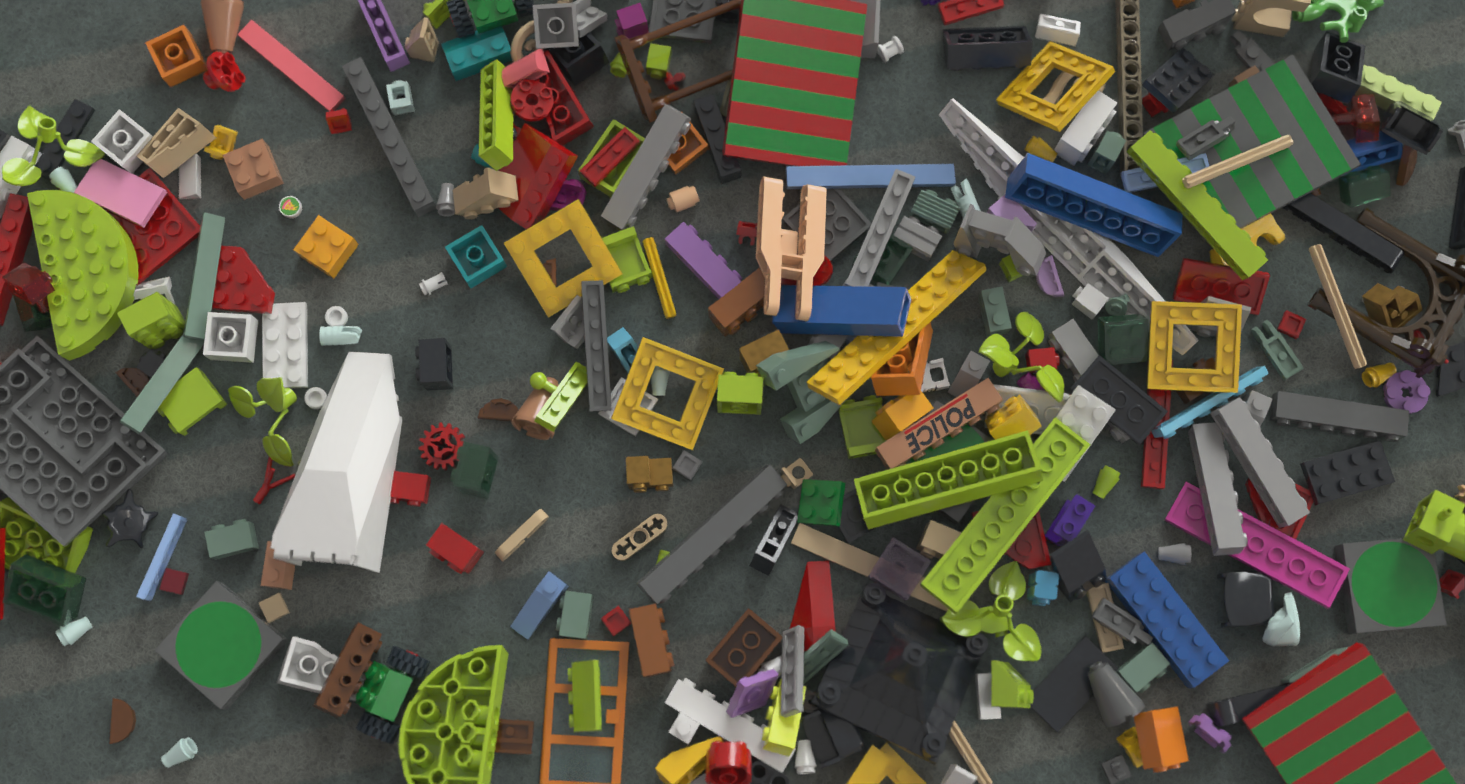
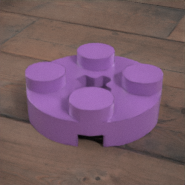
[1383,370,1430,414]
[1188,713,1232,753]

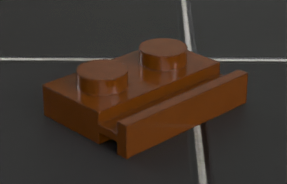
[495,719,535,754]

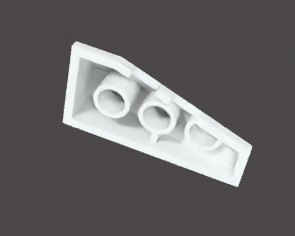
[277,636,366,701]

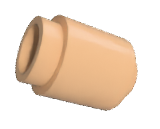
[666,186,700,213]

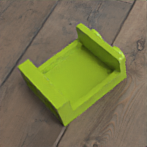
[602,226,653,293]
[157,367,227,436]
[838,395,887,459]

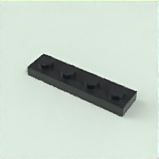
[34,99,95,181]

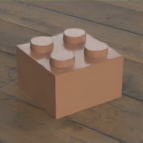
[223,139,284,200]

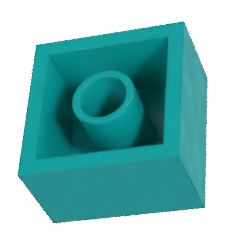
[445,225,507,289]

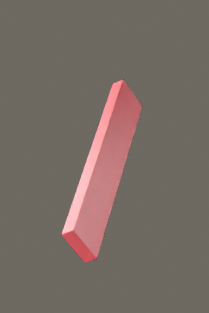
[237,20,345,112]

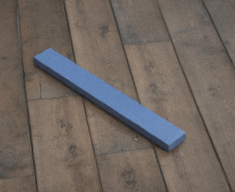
[785,164,956,189]

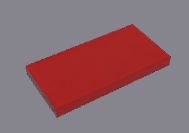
[1173,258,1270,315]

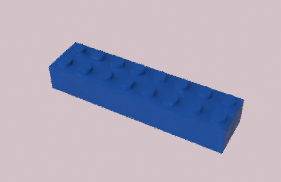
[1005,153,1183,257]

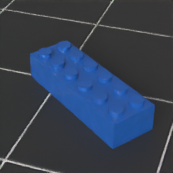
[1105,551,1229,688]

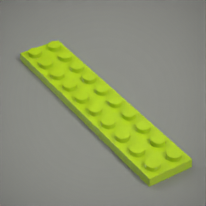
[920,417,1090,614]

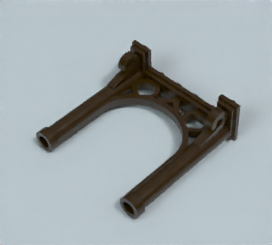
[1307,207,1465,378]

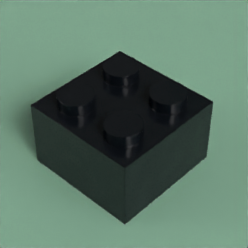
[415,338,453,391]

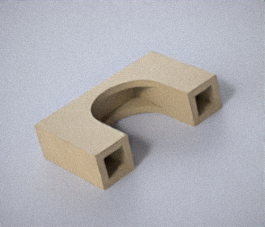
[1232,0,1311,37]

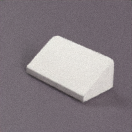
[1035,14,1080,46]
[179,154,201,199]
[975,673,1001,720]

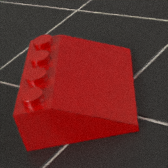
[498,123,578,229]

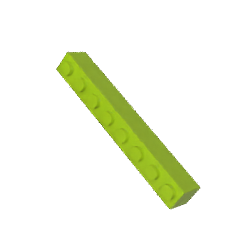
[1126,130,1268,280]

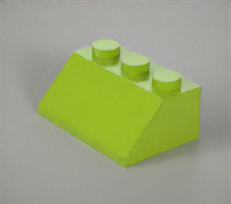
[568,660,602,732]

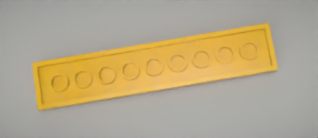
[806,250,987,405]

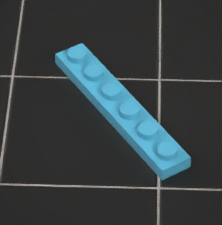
[1151,366,1269,439]

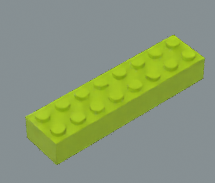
[854,430,1043,529]

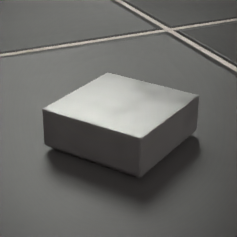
[672,450,702,480]

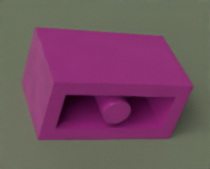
[614,3,649,39]

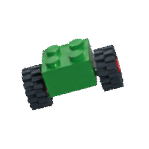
[446,0,534,38]
[355,646,431,744]

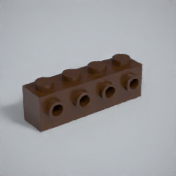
[313,622,382,718]

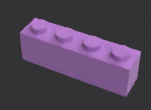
[358,0,410,72]
[665,222,742,299]

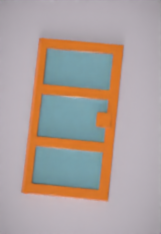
[539,638,630,784]

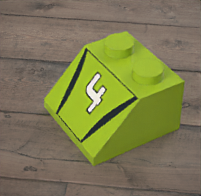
[991,660,1034,708]

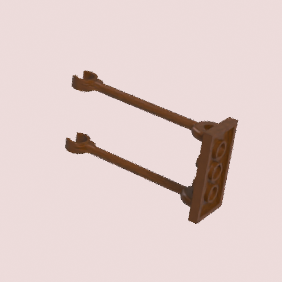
[614,0,741,122]

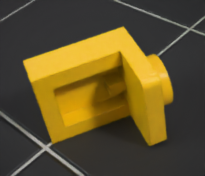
[204,125,238,160]
[1116,727,1143,768]

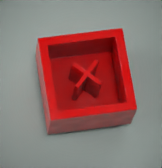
[426,523,484,574]

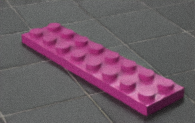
[1164,482,1350,609]

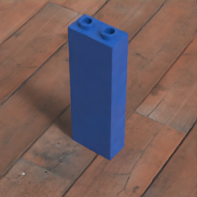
[772,285,911,337]

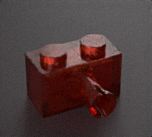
[1331,94,1380,143]
[2,263,55,313]

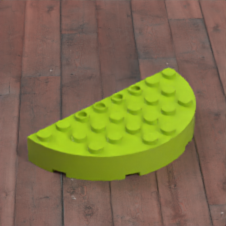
[27,190,138,361]
[399,645,508,784]

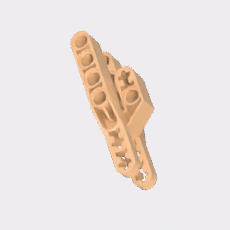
[756,176,826,321]

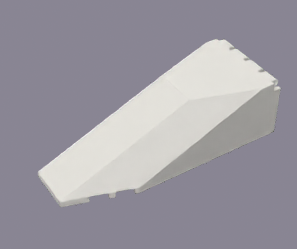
[271,352,402,573]

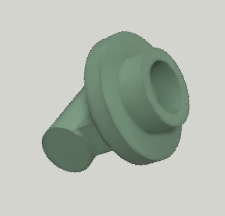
[1105,294,1130,317]

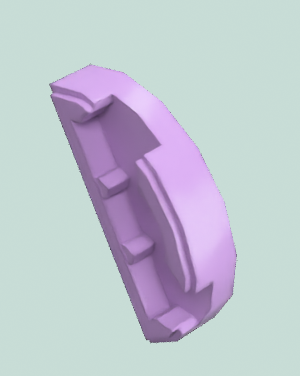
[1036,255,1064,297]

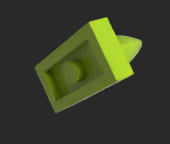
[423,0,465,29]

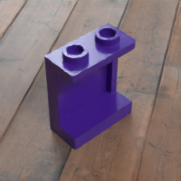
[1045,494,1095,548]

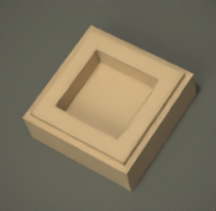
[259,593,290,623]

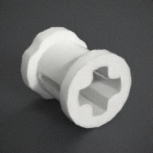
[877,36,904,62]

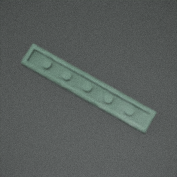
[183,212,225,341]
[120,335,204,434]

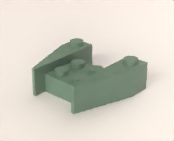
[756,341,846,444]

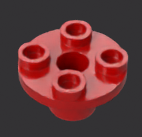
[203,52,246,92]
[510,79,553,121]

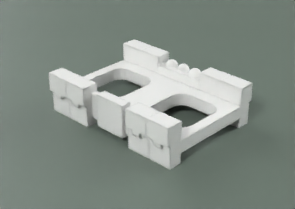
[921,358,950,393]

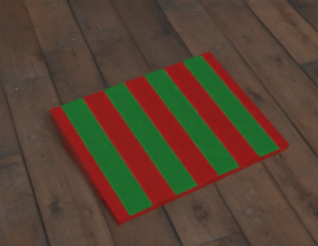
[722,0,867,166]
[1242,642,1457,784]

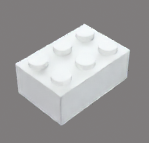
[1054,90,1117,166]

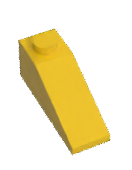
[655,736,724,784]

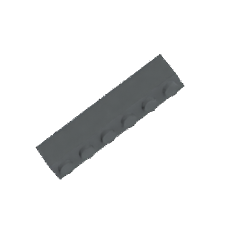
[1270,391,1409,442]

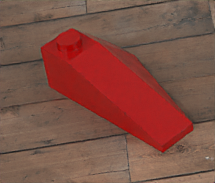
[790,561,836,651]

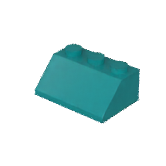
[441,27,512,81]

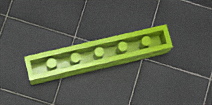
[479,59,513,171]

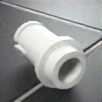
[419,272,448,295]

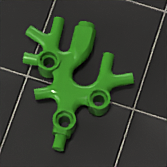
[1292,0,1384,43]

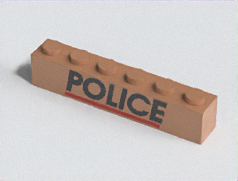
[875,378,1003,470]

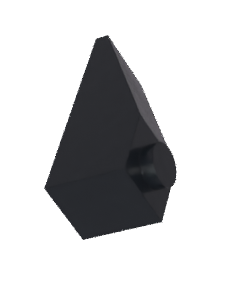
[749,504,798,576]

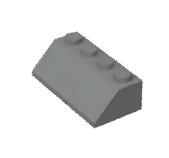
[849,0,881,59]

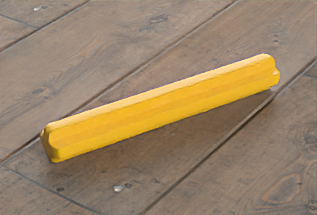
[643,237,676,319]

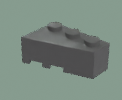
[1158,0,1236,51]

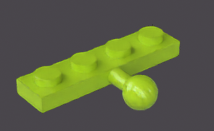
[530,362,587,432]

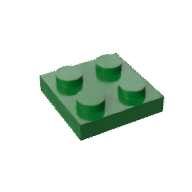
[797,479,846,527]

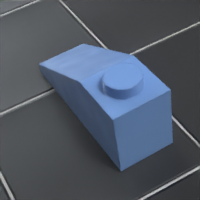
[510,572,569,640]

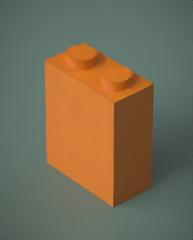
[1134,706,1189,772]

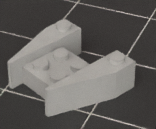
[953,204,1046,276]

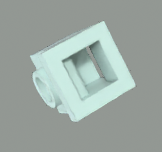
[386,80,415,115]

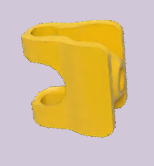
[1241,213,1285,246]

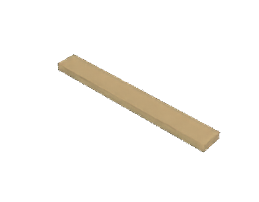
[791,523,948,612]

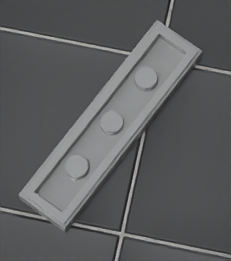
[781,625,804,718]

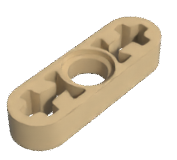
[495,509,549,561]
[612,514,668,561]

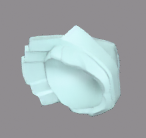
[1263,592,1300,647]

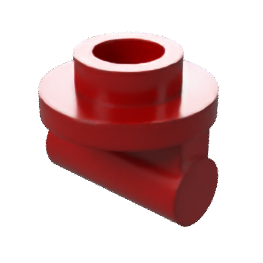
[664,72,686,91]

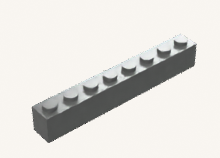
[342,57,436,217]
[636,465,787,604]

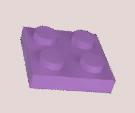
[726,669,779,718]

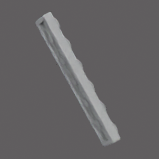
[845,169,915,287]

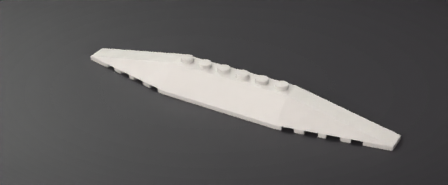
[939,99,1199,355]

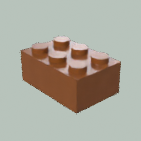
[708,268,765,337]
[629,603,675,678]

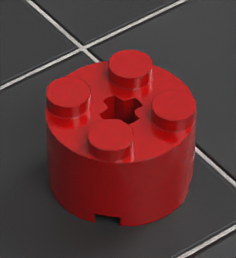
[705,741,751,784]

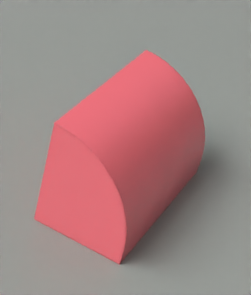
[502,49,550,89]

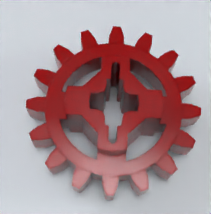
[418,422,467,471]

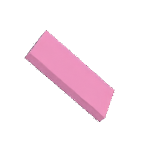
[74,159,167,228]

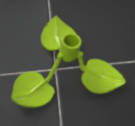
[2,106,105,186]
[979,312,1064,403]
[228,377,297,467]
[942,561,1041,661]

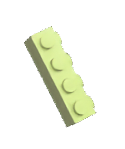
[1355,65,1442,119]

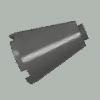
[1087,661,1145,728]

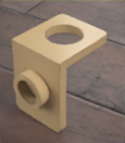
[780,458,813,489]

